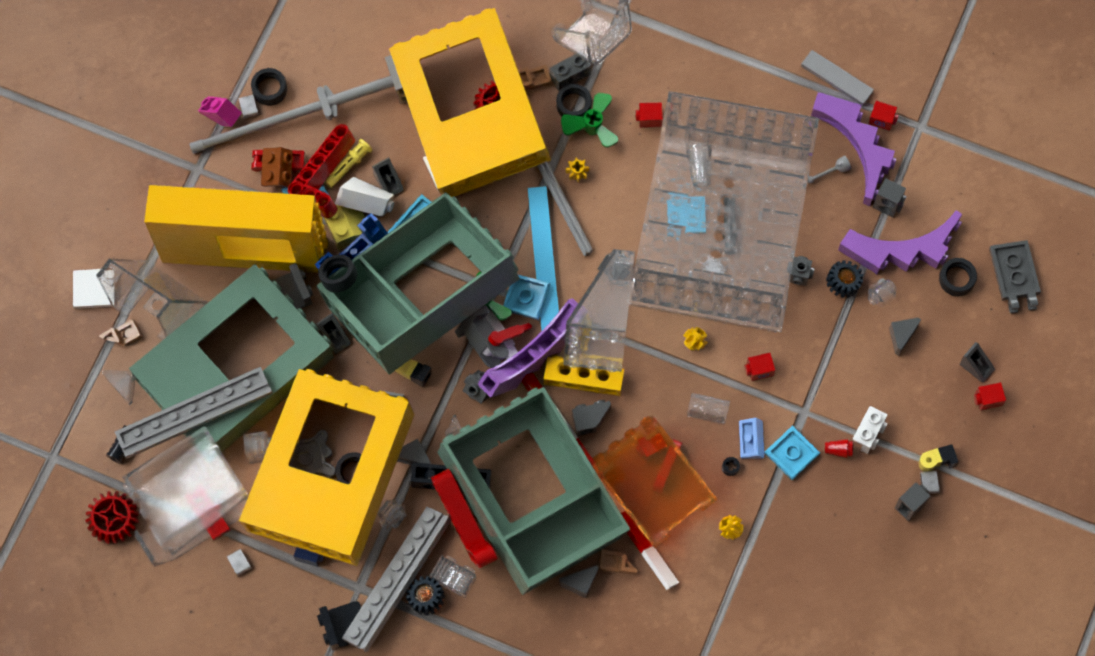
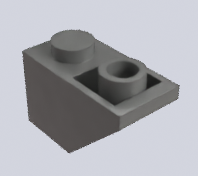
[572,400,611,436]

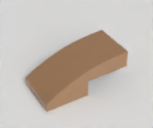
[519,65,552,90]

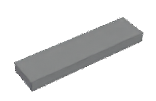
[801,50,874,106]

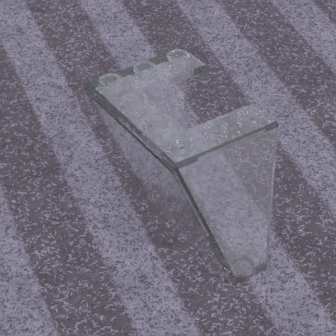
[563,249,635,372]
[96,258,208,340]
[122,426,248,555]

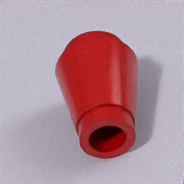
[825,439,854,459]

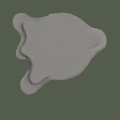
[289,430,336,478]

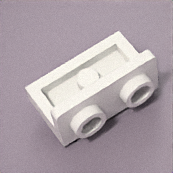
[853,406,888,454]

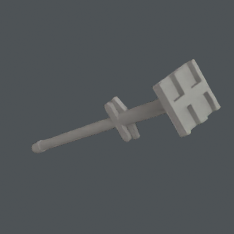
[189,55,407,154]

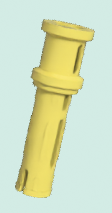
[324,139,372,189]

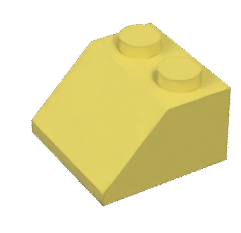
[323,205,365,251]

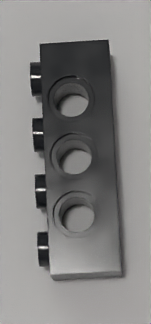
[410,462,492,490]

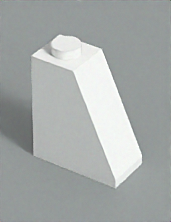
[335,177,394,216]

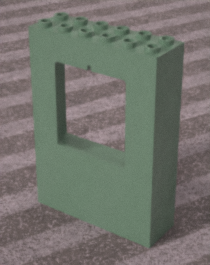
[316,192,520,375]
[129,264,334,463]
[437,387,630,595]

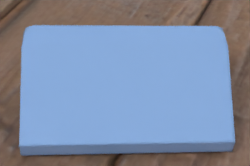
[739,418,764,459]

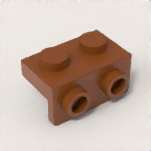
[261,147,293,188]

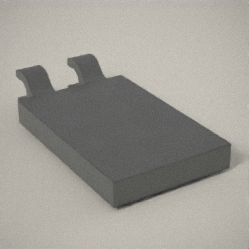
[989,240,1041,314]

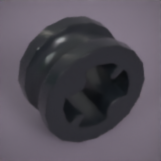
[722,457,740,476]

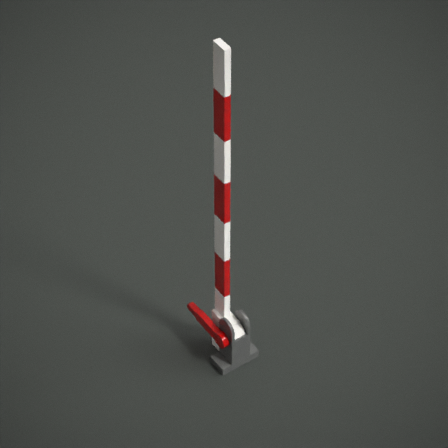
[455,306,679,590]

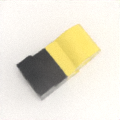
[395,359,432,388]
[919,444,959,472]

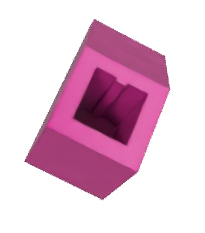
[198,96,242,127]

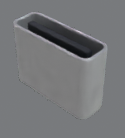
[239,95,259,119]
[920,471,939,494]
[227,549,252,576]

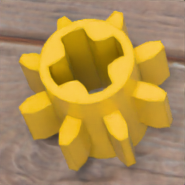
[566,157,589,182]
[683,327,708,351]
[719,515,744,540]

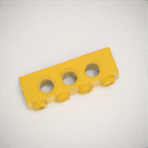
[544,356,624,396]

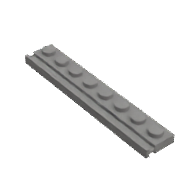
[115,367,273,459]
[342,507,451,652]

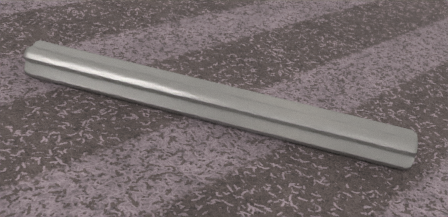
[537,162,592,256]

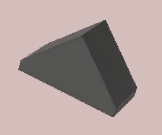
[372,157,404,195]
[316,313,351,355]
[889,318,921,356]
[959,342,995,382]
[397,439,431,466]
[559,565,598,598]

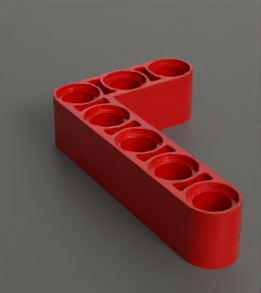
[288,124,355,218]
[431,469,498,569]

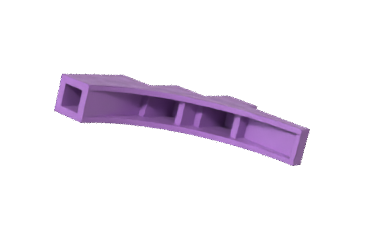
[811,92,897,206]
[838,210,962,274]
[477,298,586,398]

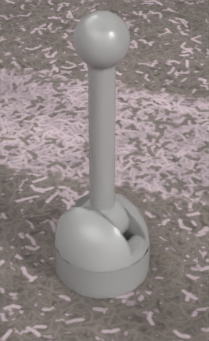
[807,156,851,184]

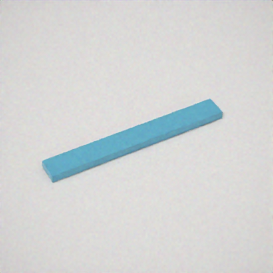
[528,186,559,331]

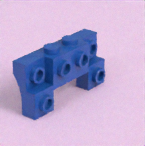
[315,213,388,277]

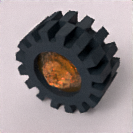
[826,260,864,298]
[406,576,445,615]

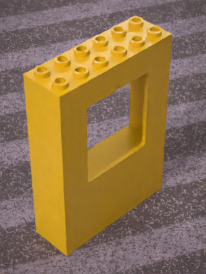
[389,8,551,197]
[144,185,328,273]
[239,369,415,566]

